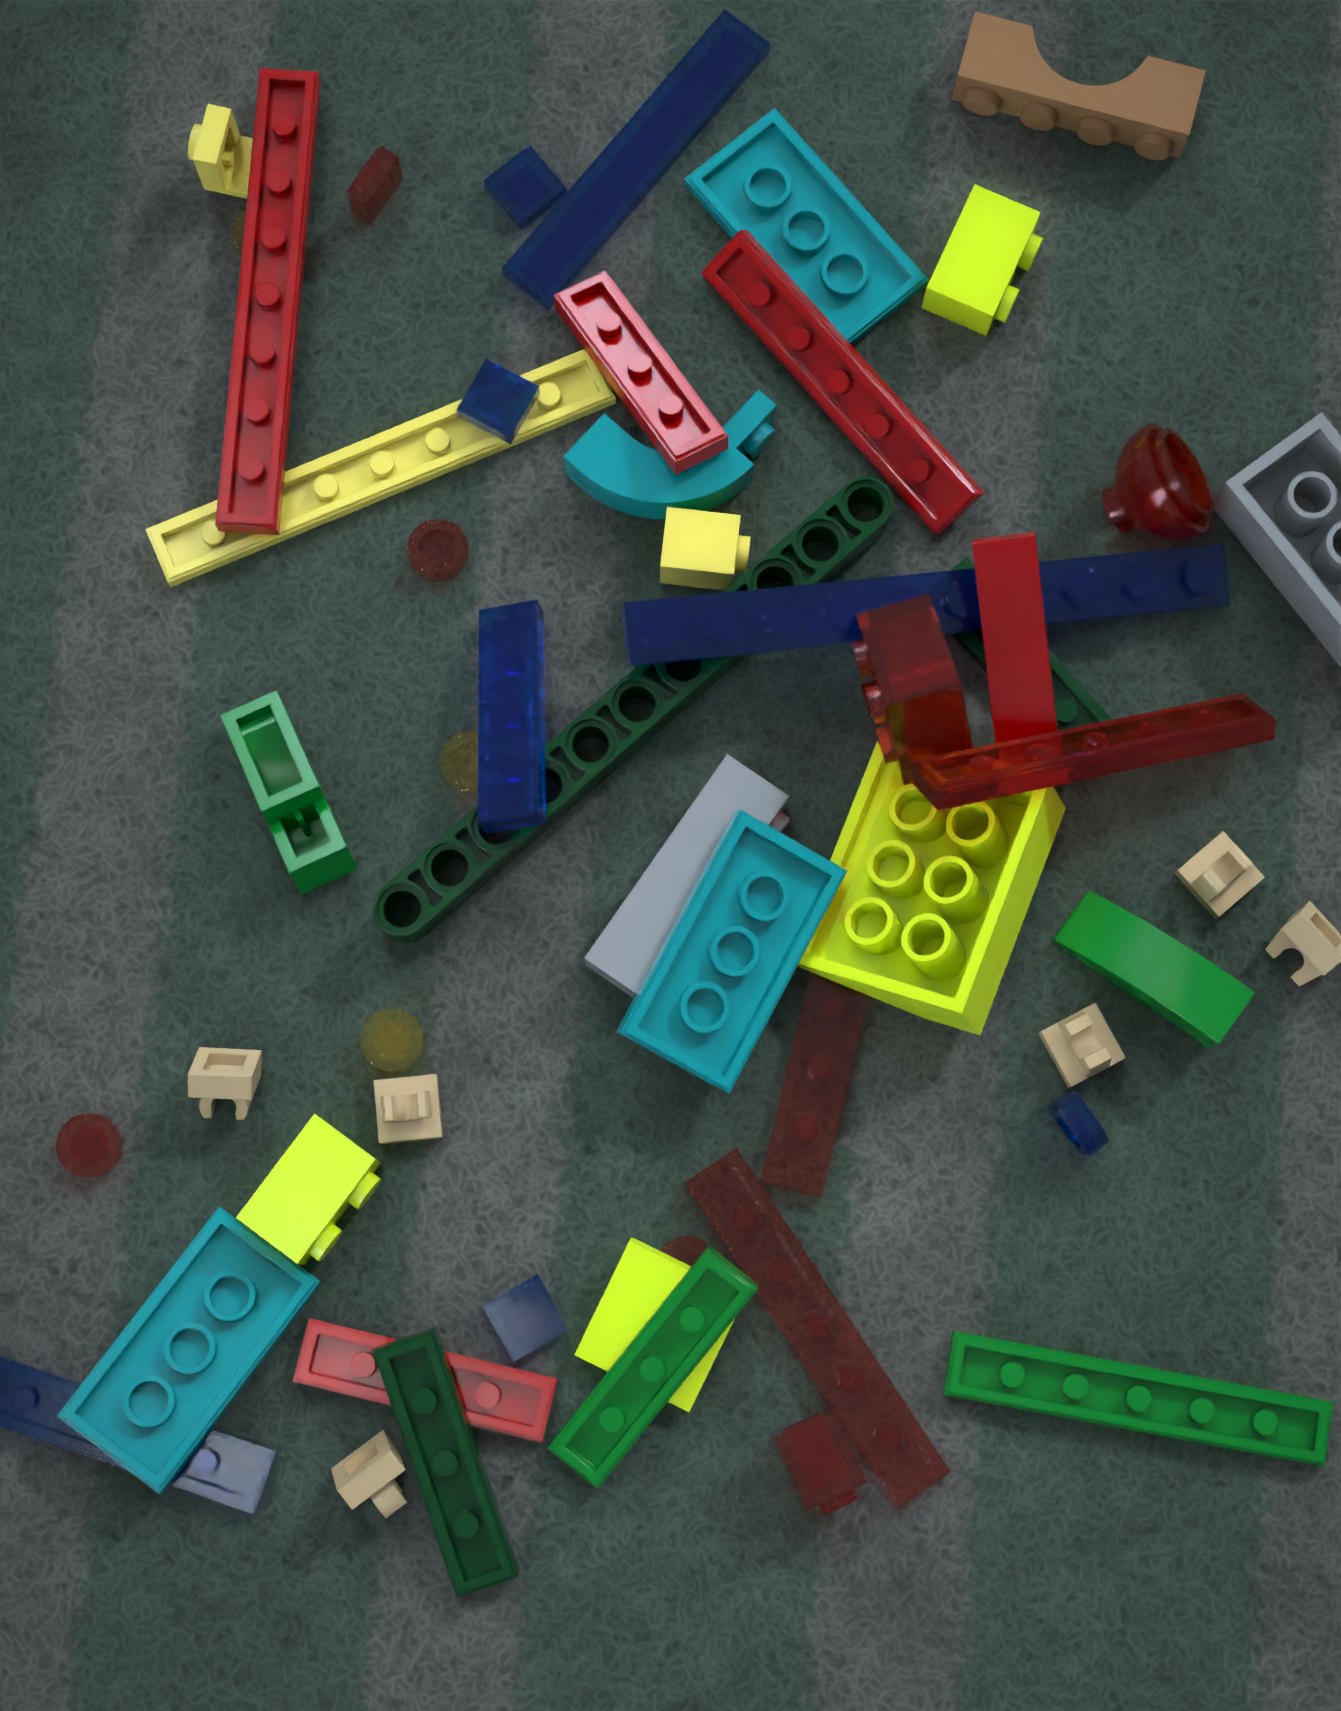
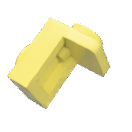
[188,104,253,199]

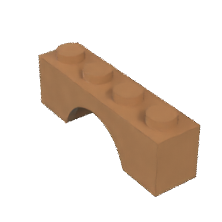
[952,11,1206,160]

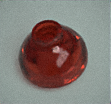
[1102,423,1214,540]

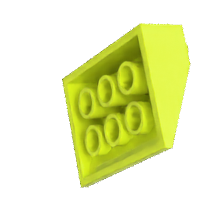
[797,737,1066,1035]

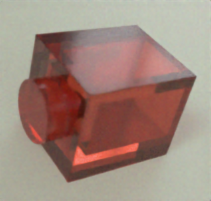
[771,1408,866,1515]

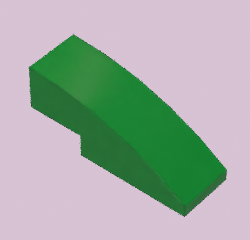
[220,690,358,895]
[1053,891,1255,1049]

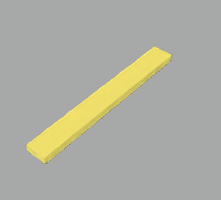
[146,349,616,587]

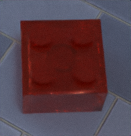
[851,593,976,785]

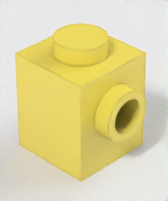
[660,507,751,590]

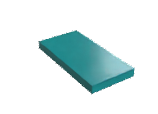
[684,108,929,345]
[616,809,847,1094]
[57,1207,322,1495]

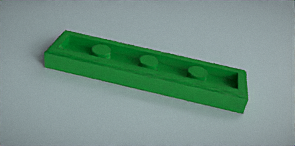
[547,1245,759,1489]

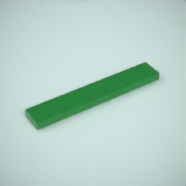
[942,1331,1333,1466]

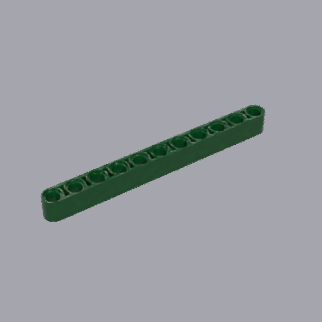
[373,476,894,944]

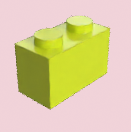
[921,184,1043,336]
[236,1114,381,1265]

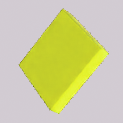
[574,1237,734,1412]

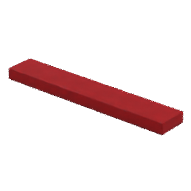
[701,230,985,536]

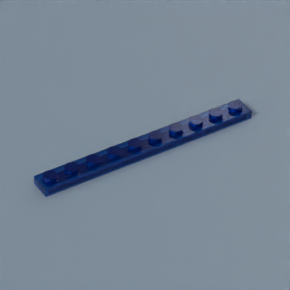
[621,544,1231,667]

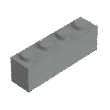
[584,754,791,999]

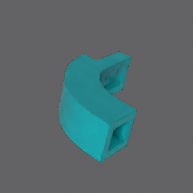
[563,389,777,519]

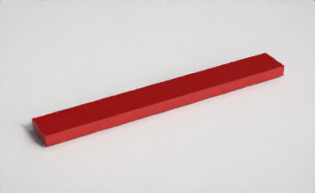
[215,68,321,535]

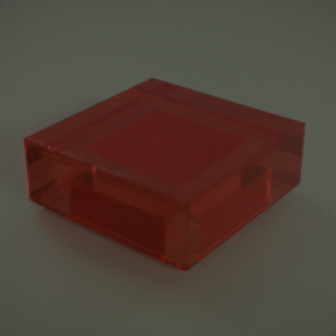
[347,146,403,226]

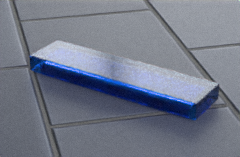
[478,600,546,834]

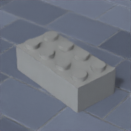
[1210,412,1341,667]

